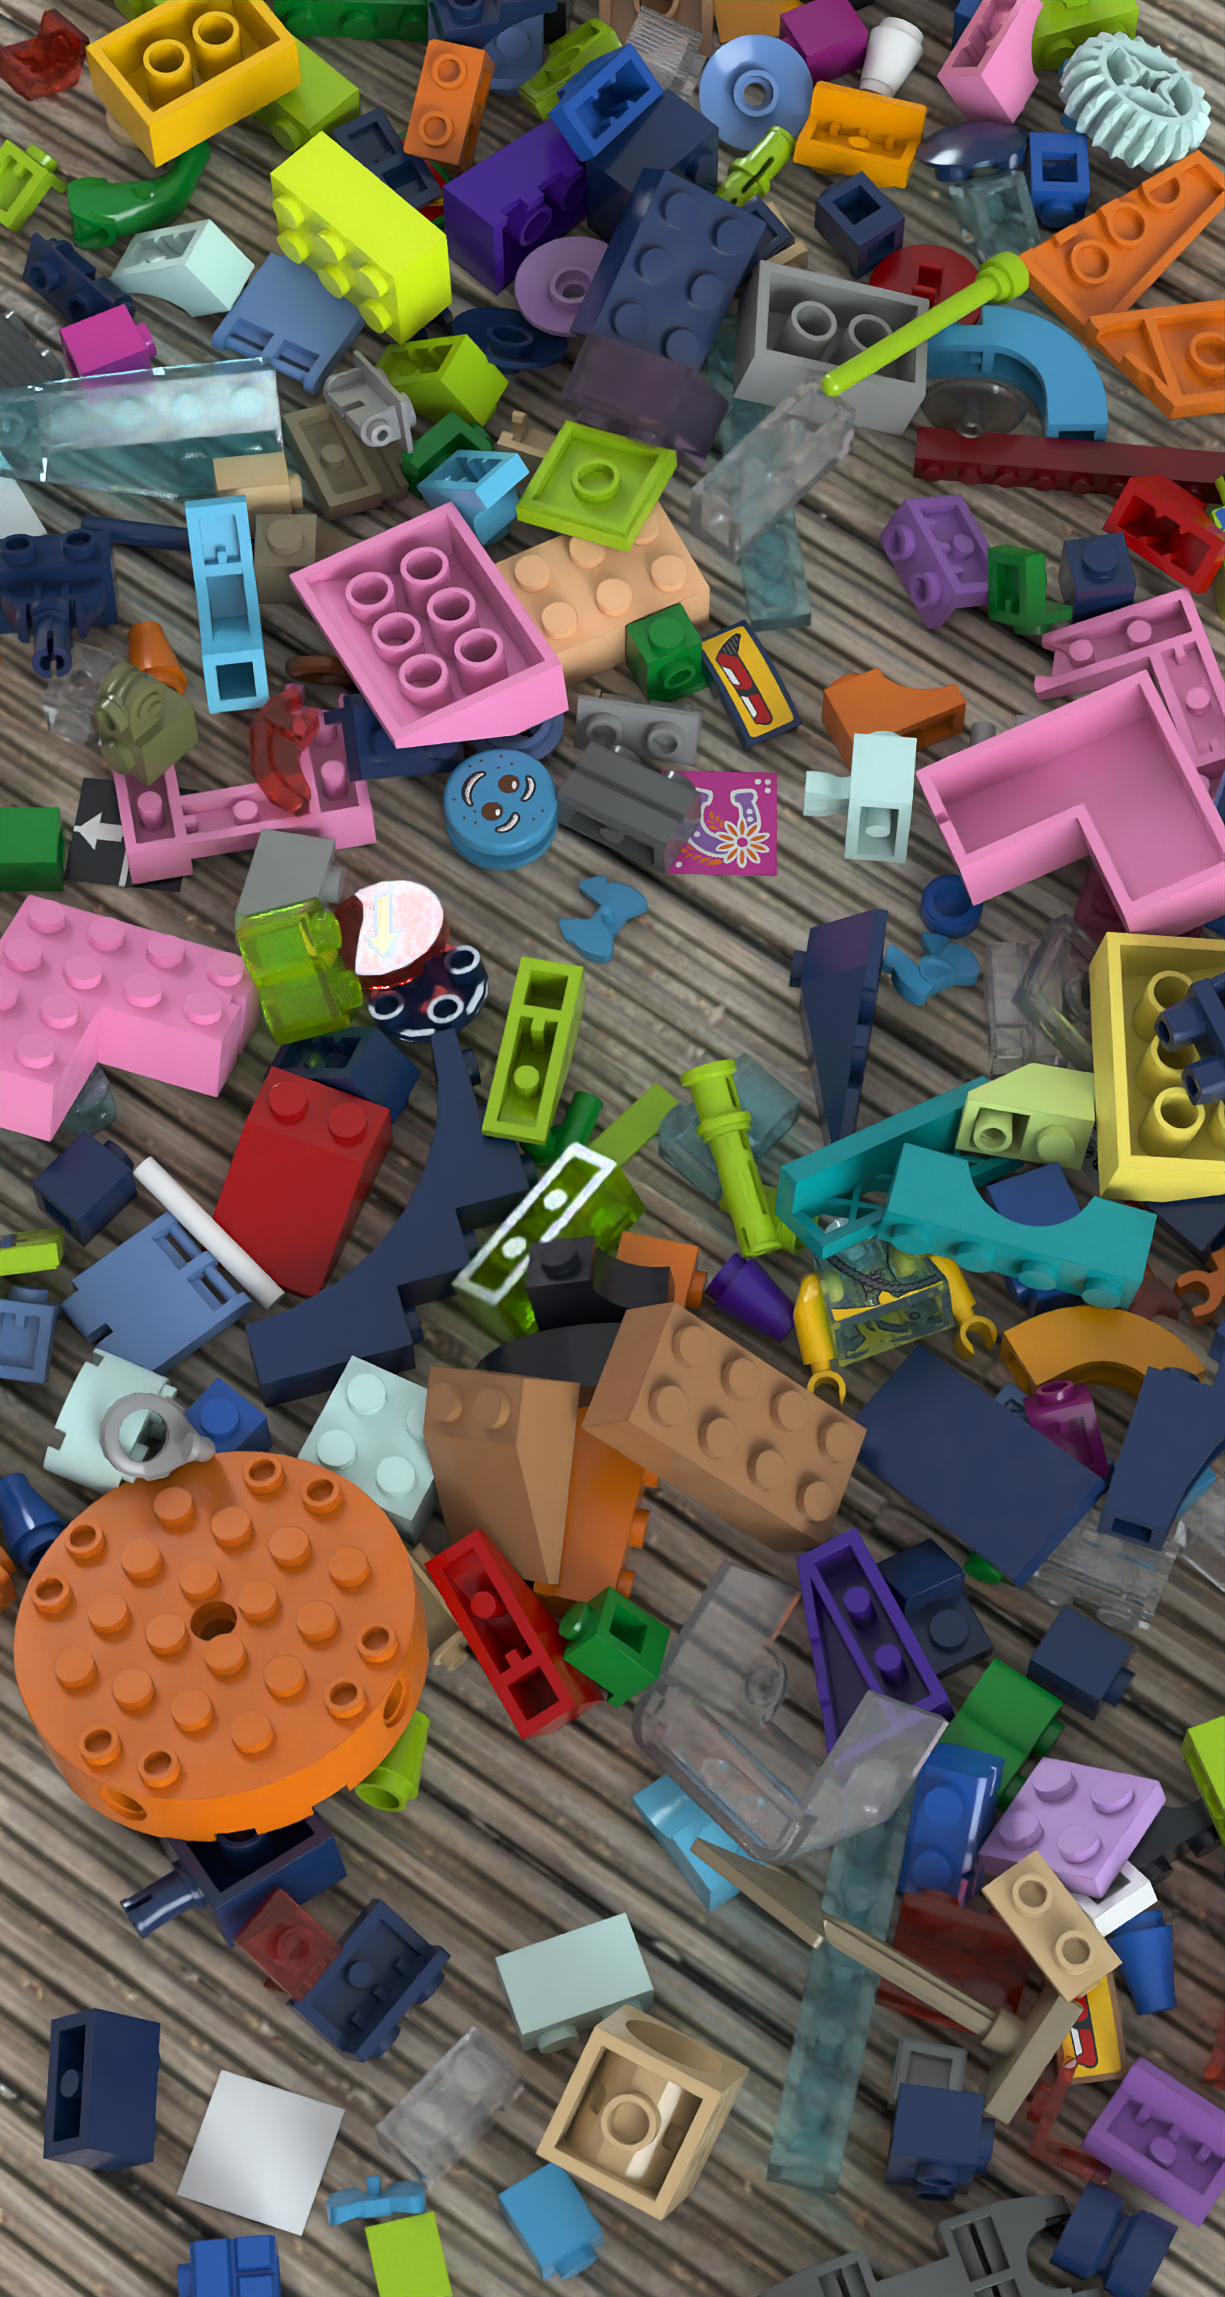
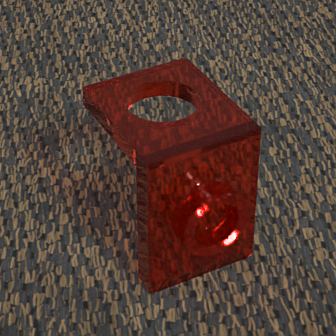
[232,1888,344,2002]
[1026,2055,1112,2187]

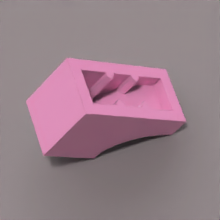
[937,0,1043,124]

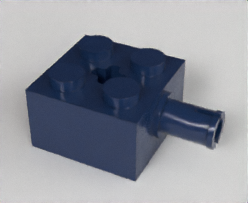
[120,1806,348,1949]

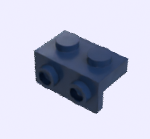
[323,693,465,782]
[285,1899,451,2063]

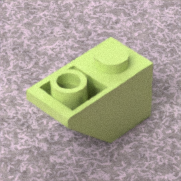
[955,1063,1095,1170]

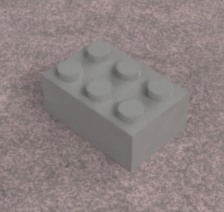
[732,260,929,436]

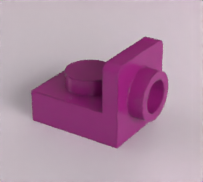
[1022,1380,1110,1477]

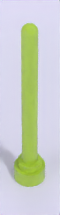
[821,251,1029,397]

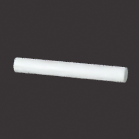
[133,1156,286,1311]

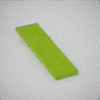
[572,1082,684,1187]

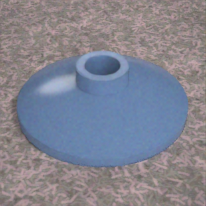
[698,34,813,152]

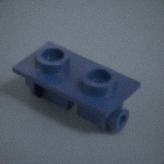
[22,232,136,324]

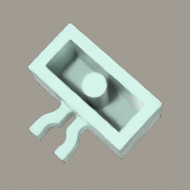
[803,731,917,863]

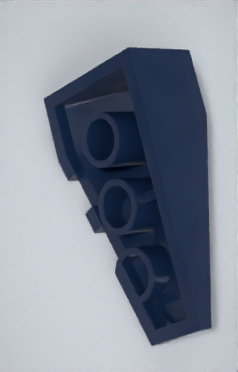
[789,908,888,1146]

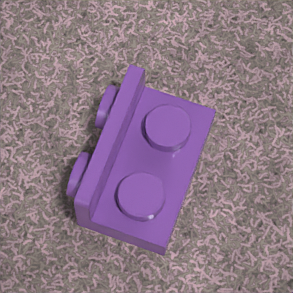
[879,494,990,629]

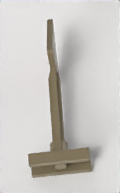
[689,1838,1084,2125]

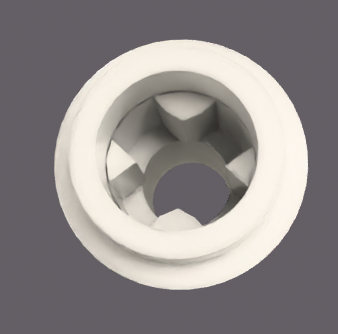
[858,17,924,98]

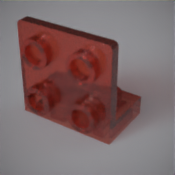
[875,1889,1032,2036]

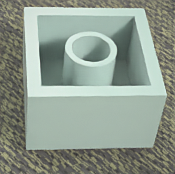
[297,1355,439,1547]

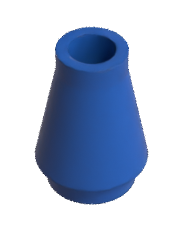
[0,1473,68,1573]
[1106,1910,1178,2016]

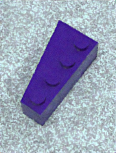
[443,118,587,296]

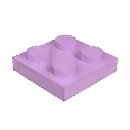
[977,1757,1166,1899]

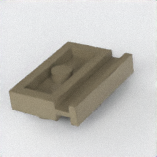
[280,403,409,521]

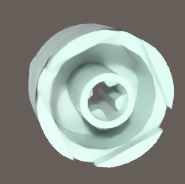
[43,1348,178,1495]

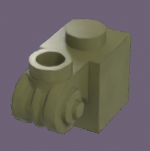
[93,661,199,787]

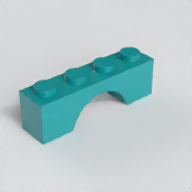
[876,1143,1157,1310]

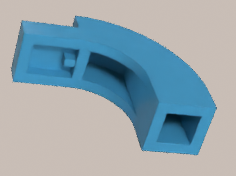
[926,305,1108,442]

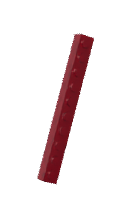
[913,426,1225,506]

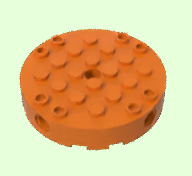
[13,1451,429,1842]

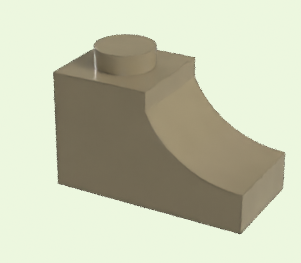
[254,514,365,604]

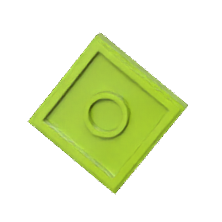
[516,420,677,552]

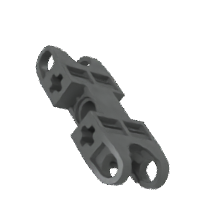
[757,2194,1103,2297]

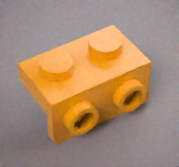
[793,81,927,189]

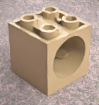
[535,2004,750,2221]

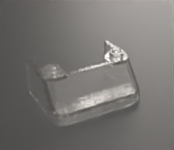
[631,1559,949,1867]

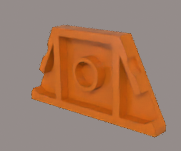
[1084,299,1225,420]

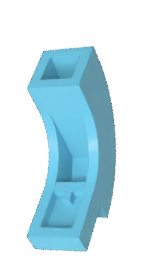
[185,495,270,714]

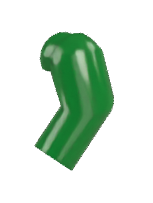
[519,1091,603,1166]

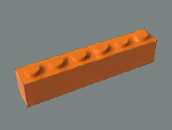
[532,1231,708,1619]

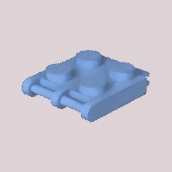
[211,252,366,395]
[61,1211,254,1375]

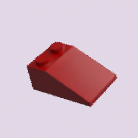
[201,1066,393,1300]

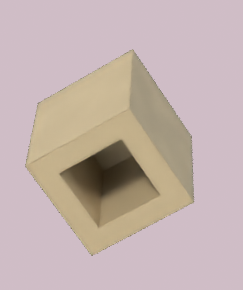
[212,452,303,539]

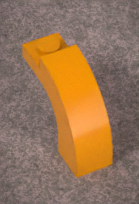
[999,1306,1206,1399]

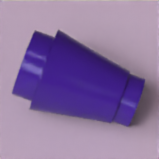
[704,1252,795,1344]

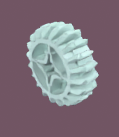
[1058,31,1211,173]

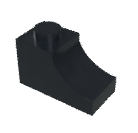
[525,1236,675,1332]

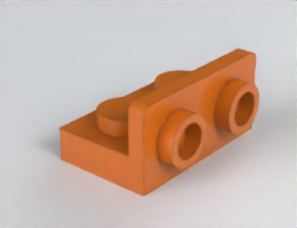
[403,39,496,175]

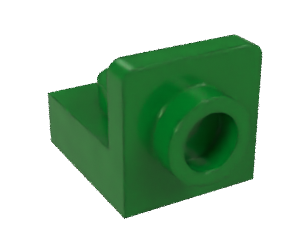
[401,411,495,500]
[987,544,1072,635]

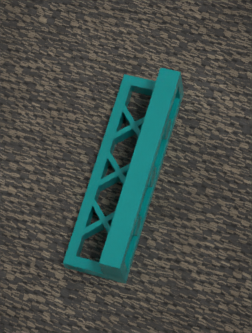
[774,1075,1024,1260]

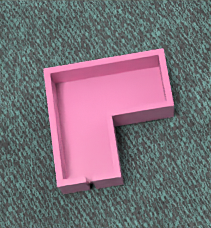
[915,669,1225,936]
[0,895,265,1142]

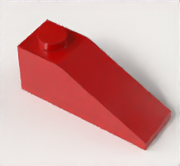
[424,1529,606,1740]

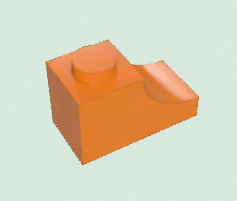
[821,667,967,773]

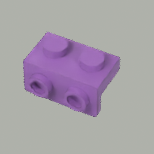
[1080,2057,1225,2227]

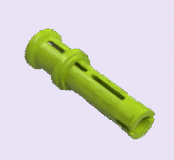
[679,1059,782,1259]

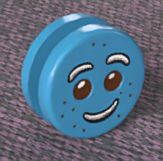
[443,748,558,871]

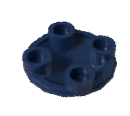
[915,120,1029,182]
[368,942,490,1044]

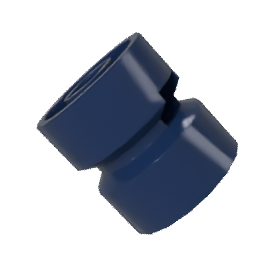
[1049,2180,1179,2297]

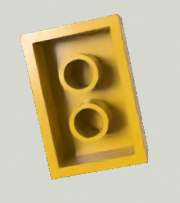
[85,0,302,168]

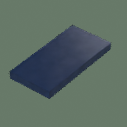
[852,1344,1108,1589]

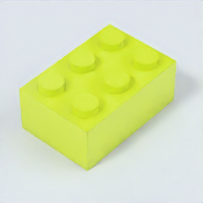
[270,131,452,346]

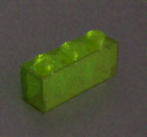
[451,1142,647,1342]

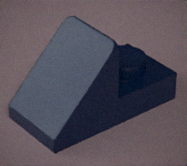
[876,1538,994,1680]

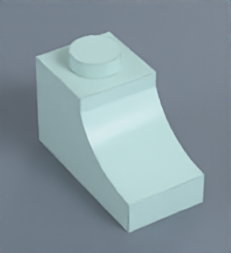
[110,219,255,317]

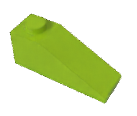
[482,956,586,1146]

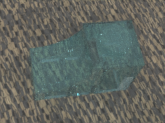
[948,169,1042,297]

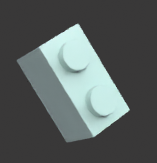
[495,1912,654,2053]

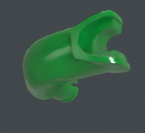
[67,140,211,250]

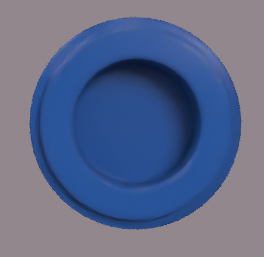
[920,874,983,939]

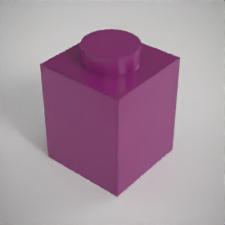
[779,0,868,88]

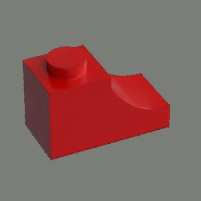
[1102,473,1225,594]

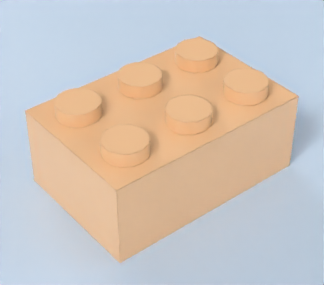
[495,501,710,688]

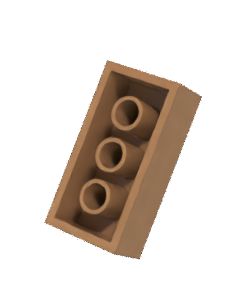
[581,1302,867,1552]

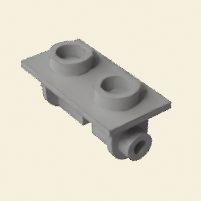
[323,350,416,454]
[574,688,703,765]

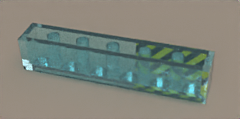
[766,1761,918,2196]

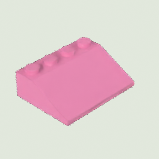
[289,501,569,749]

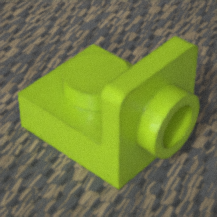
[0,139,68,234]

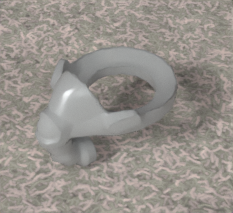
[99,1393,216,1481]

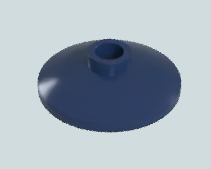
[451,307,568,375]

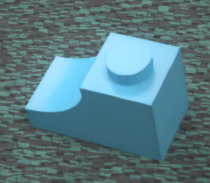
[416,449,530,547]
[632,1760,767,1913]

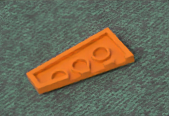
[1018,149,1225,348]

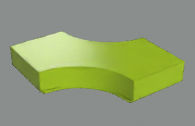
[517,17,623,122]

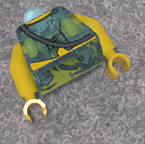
[793,1218,997,1408]

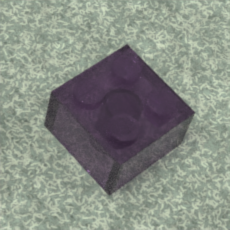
[560,331,730,470]

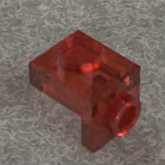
[0,8,90,102]

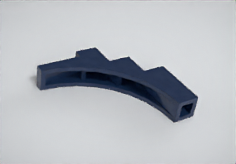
[245,1028,540,1408]
[1096,1349,1225,1552]

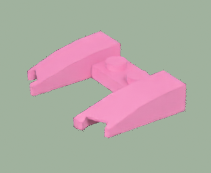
[1034,587,1225,802]
[113,683,376,884]

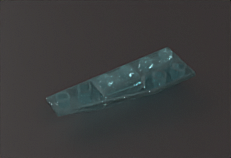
[0,356,283,500]

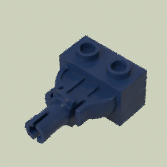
[0,529,119,678]

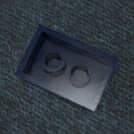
[569,168,767,386]

